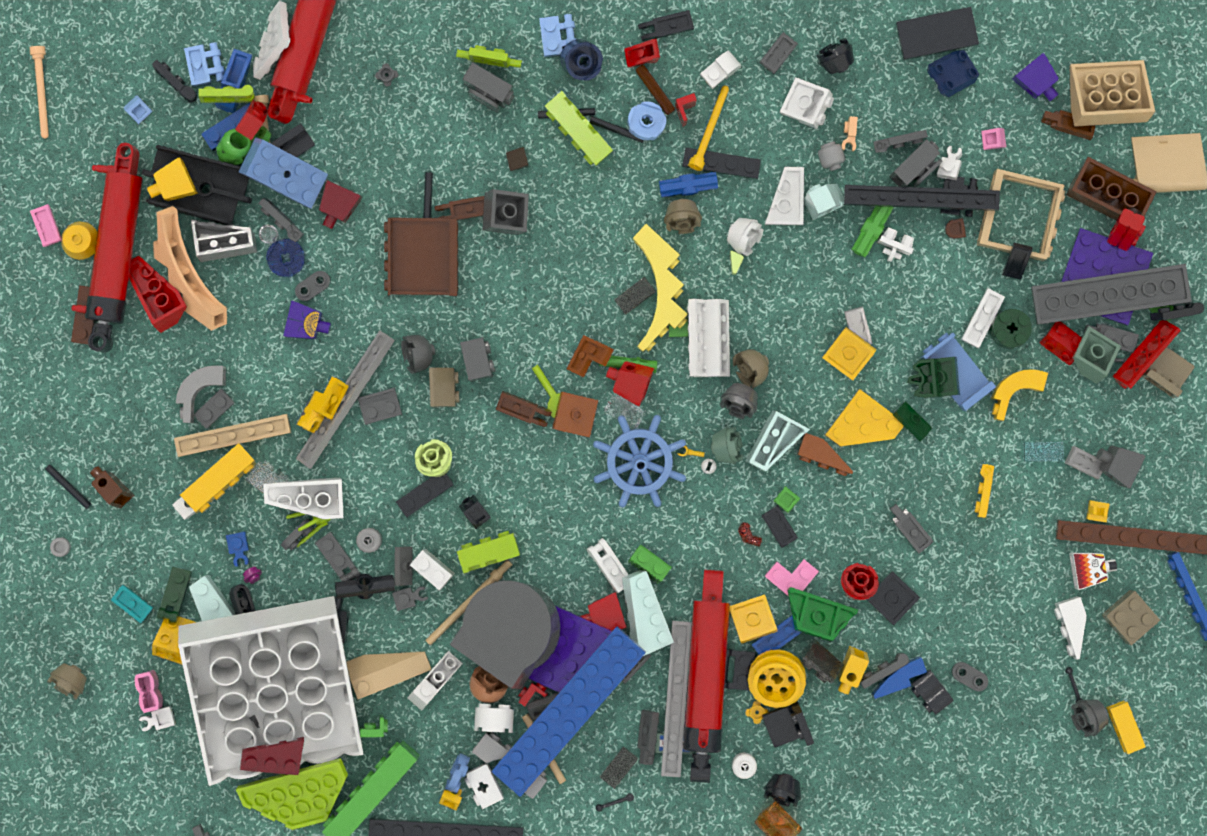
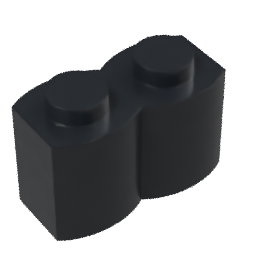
[911,669,954,715]

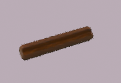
[636,65,675,115]

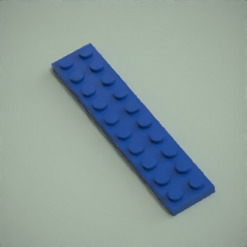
[491,626,646,797]

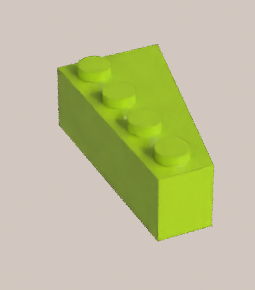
[545,91,613,166]

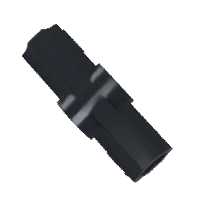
[335,574,395,599]

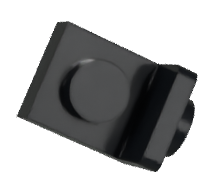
[459,495,491,529]

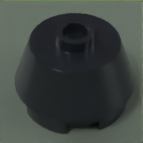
[816,38,854,74]
[764,773,801,807]

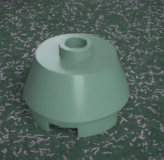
[711,426,743,464]

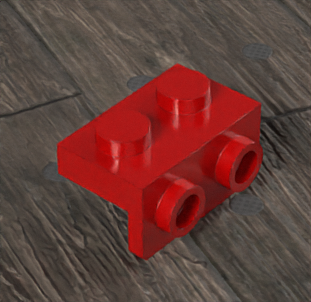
[1040,322,1082,365]

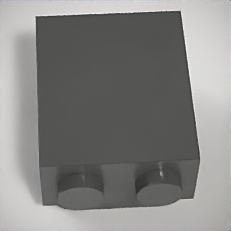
[463,62,515,113]
[889,139,943,187]

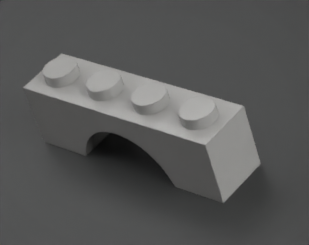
[472,732,547,799]

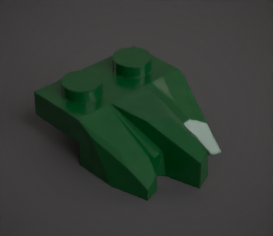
[907,357,960,398]

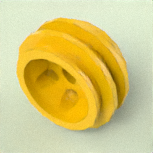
[748,649,806,708]

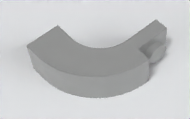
[176,366,226,423]

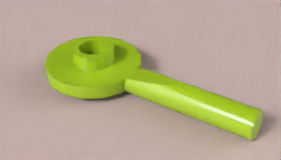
[531,365,560,418]

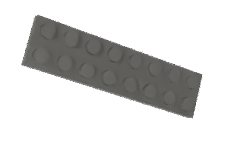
[1031,264,1192,325]

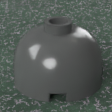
[401,335,435,374]

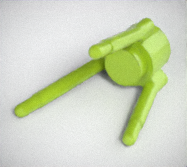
[286,512,331,547]

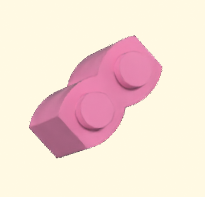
[135,670,163,713]

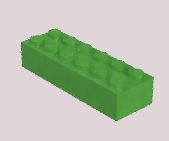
[322,740,420,836]

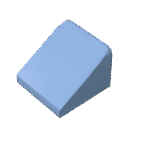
[123,95,152,124]

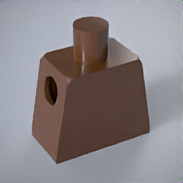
[90,466,135,509]

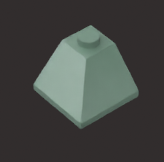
[1073,326,1121,384]

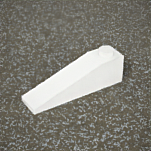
[263,478,343,519]

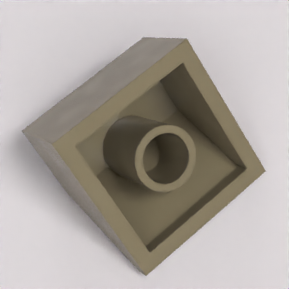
[429,368,460,408]

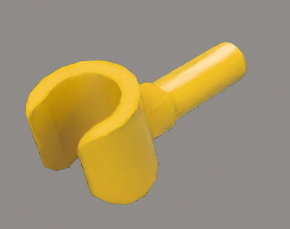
[677,446,705,457]

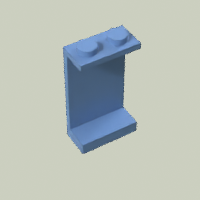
[921,332,996,411]

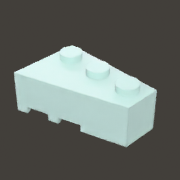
[746,411,810,471]

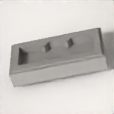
[844,306,873,344]
[1065,446,1102,480]

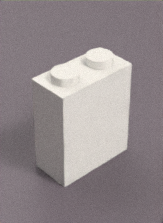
[410,549,455,590]

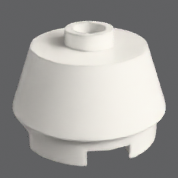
[727,218,763,256]

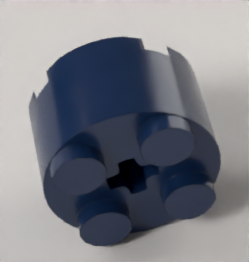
[560,39,603,81]

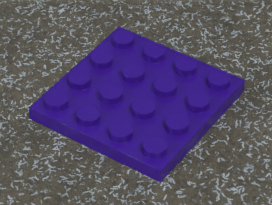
[1061,228,1153,326]
[529,605,612,693]

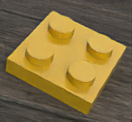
[822,327,877,380]
[730,595,778,644]

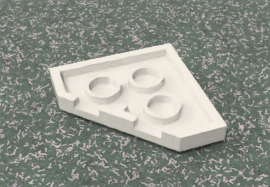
[253,0,290,80]

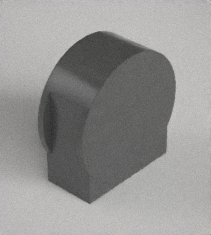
[450,581,560,689]

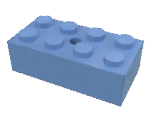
[239,137,328,208]

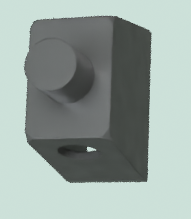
[1096,445,1146,489]

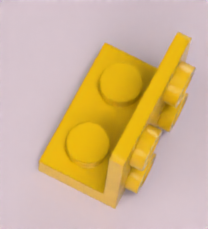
[152,616,196,665]

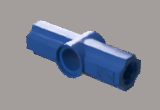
[659,172,718,198]

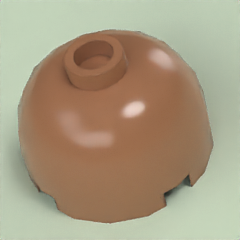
[469,666,508,703]

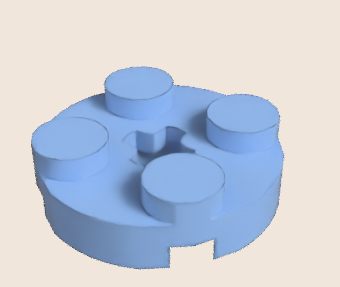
[627,102,666,140]

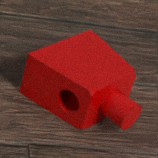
[606,361,654,406]
[580,592,626,630]

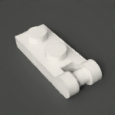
[587,538,628,593]

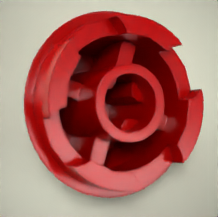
[841,563,879,600]

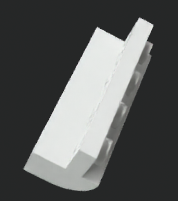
[687,299,730,377]

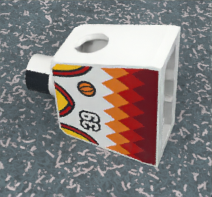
[1069,553,1117,590]

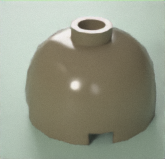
[733,349,769,389]

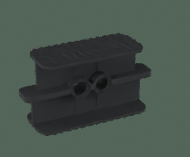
[142,145,252,225]

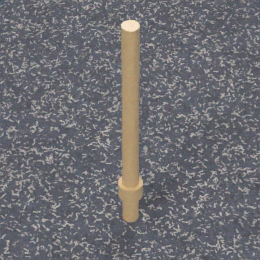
[426,559,513,645]

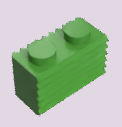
[628,545,672,584]

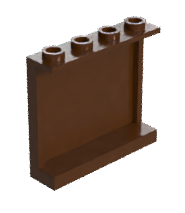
[384,217,458,296]

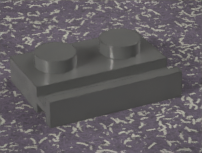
[358,388,403,425]

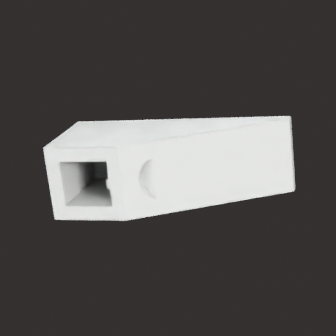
[1054,596,1087,659]
[408,651,463,711]

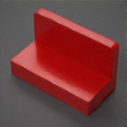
[675,93,697,127]

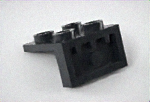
[762,701,814,748]

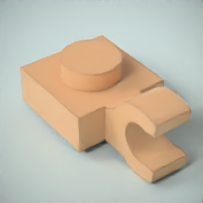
[841,116,858,151]

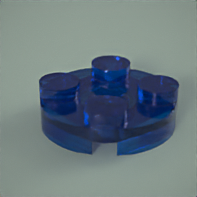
[266,239,305,277]

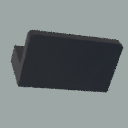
[270,123,315,157]

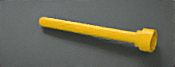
[688,85,729,171]

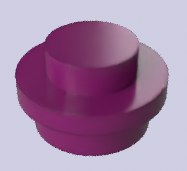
[243,567,262,584]

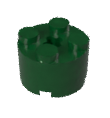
[989,309,1032,349]

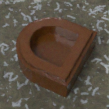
[945,218,966,239]

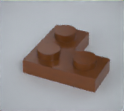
[567,335,614,378]

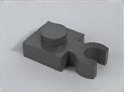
[392,586,428,611]

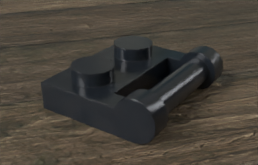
[725,649,755,691]

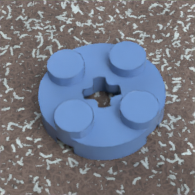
[445,753,470,793]

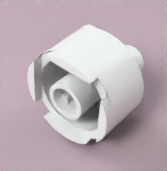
[474,704,514,733]

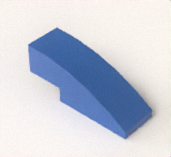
[215,49,252,113]
[872,656,927,699]

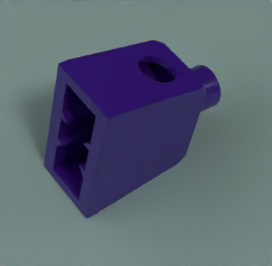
[1012,53,1059,101]

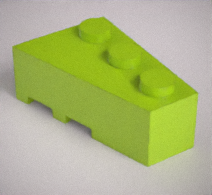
[457,531,521,574]

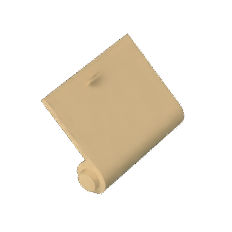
[1131,133,1207,193]

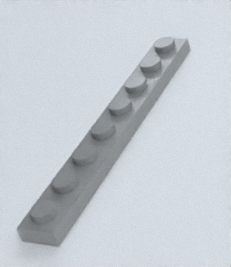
[296,330,395,469]
[661,621,692,777]

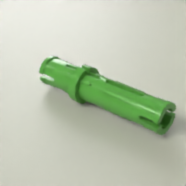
[599,356,658,373]

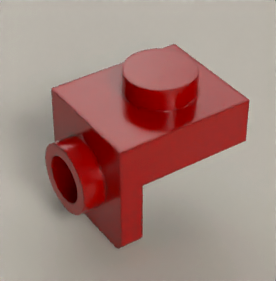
[518,682,548,707]

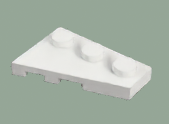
[765,167,804,225]

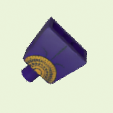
[283,301,331,339]

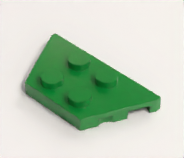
[787,587,858,642]

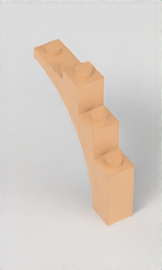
[153,206,227,331]

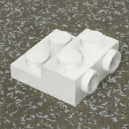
[780,78,834,129]

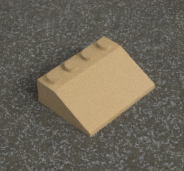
[1070,60,1155,126]

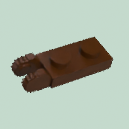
[434,196,484,221]
[495,391,552,427]

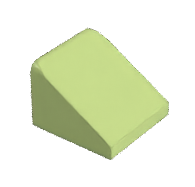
[730,251,744,275]

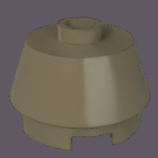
[664,199,702,234]
[47,663,87,700]

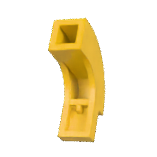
[991,370,1048,421]

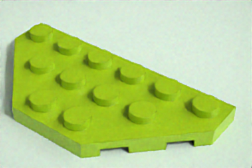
[236,758,348,830]

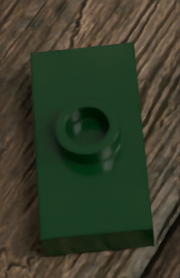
[893,401,932,441]

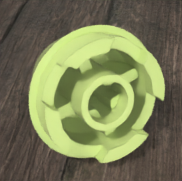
[415,439,452,477]

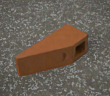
[796,433,853,476]

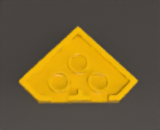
[825,389,904,446]

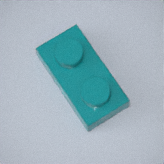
[111,584,154,623]

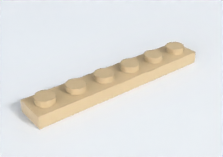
[174,414,291,457]

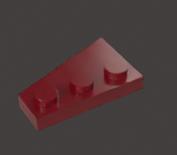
[240,737,304,775]

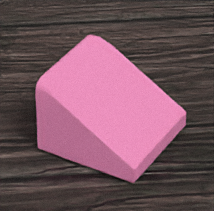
[981,128,1006,150]

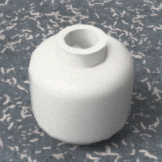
[732,753,757,779]

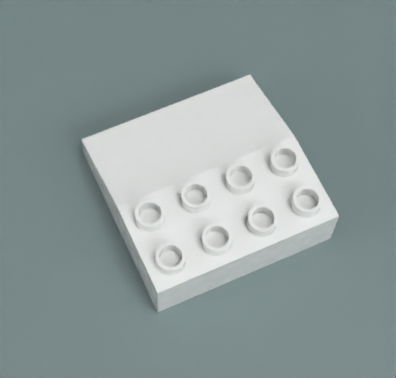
[178,596,363,786]

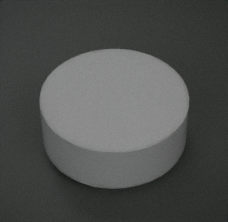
[50,537,71,557]

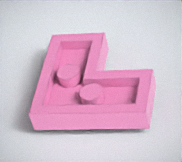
[765,559,819,595]

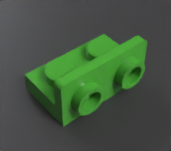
[360,715,388,737]

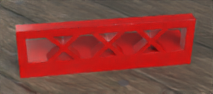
[1112,320,1181,389]

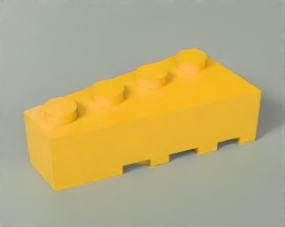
[180,443,256,513]

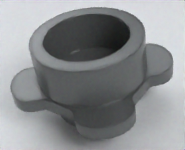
[375,64,398,87]

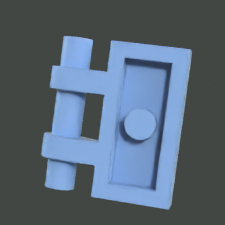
[539,14,576,57]
[184,42,225,87]

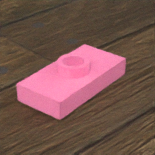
[30,204,61,247]

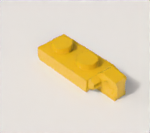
[975,464,994,518]

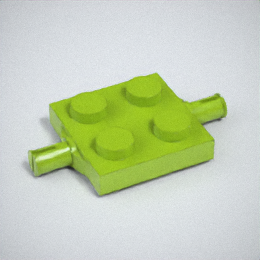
[456,45,522,68]

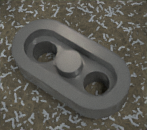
[295,271,331,301]
[281,518,313,551]
[951,662,988,691]

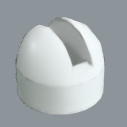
[701,459,717,474]

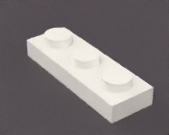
[961,288,1005,348]

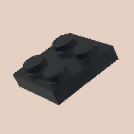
[866,571,920,626]

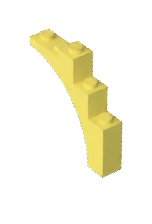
[633,224,688,352]

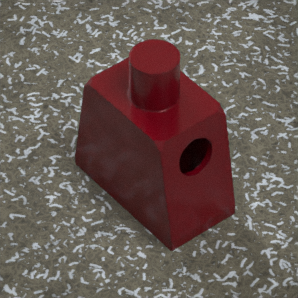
[319,180,362,230]

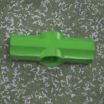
[851,206,894,258]

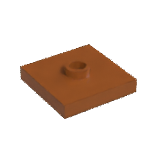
[552,392,598,438]

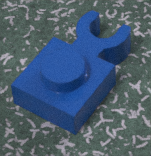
[226,531,249,567]

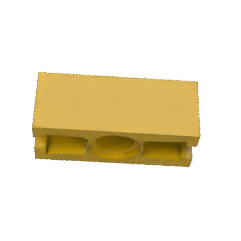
[1106,700,1146,754]

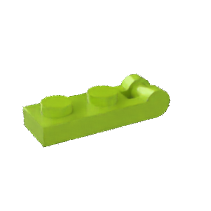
[199,85,255,103]

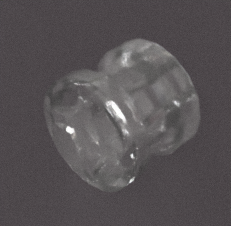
[259,224,280,245]

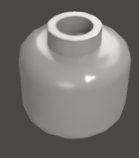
[818,141,845,171]
[356,528,382,553]

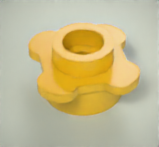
[745,701,768,724]

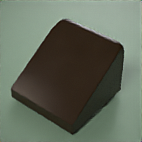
[506,147,529,171]

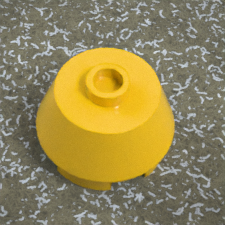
[61,222,98,260]

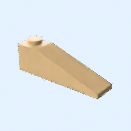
[347,652,432,699]

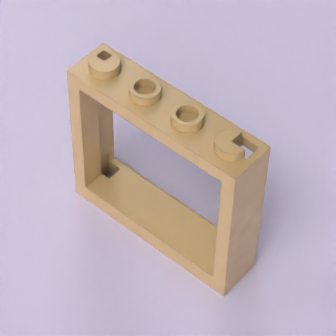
[977,169,1065,261]

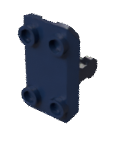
[927,50,979,97]

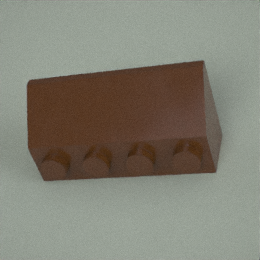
[1066,157,1157,221]

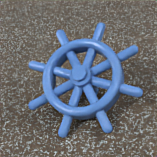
[593,415,686,507]

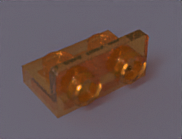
[755,801,802,836]

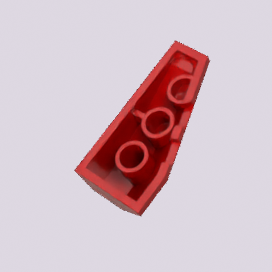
[129,256,187,333]

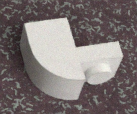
[700,50,741,89]

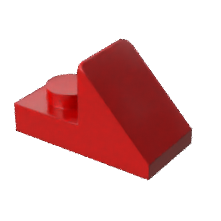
[624,39,660,68]

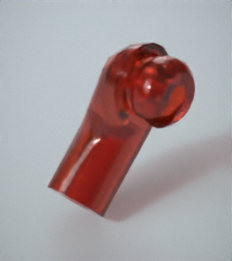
[738,522,762,547]

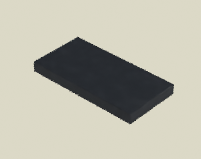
[896,7,979,60]

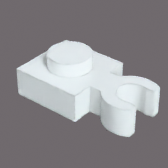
[937,146,962,181]
[139,706,176,731]

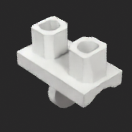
[878,228,914,262]

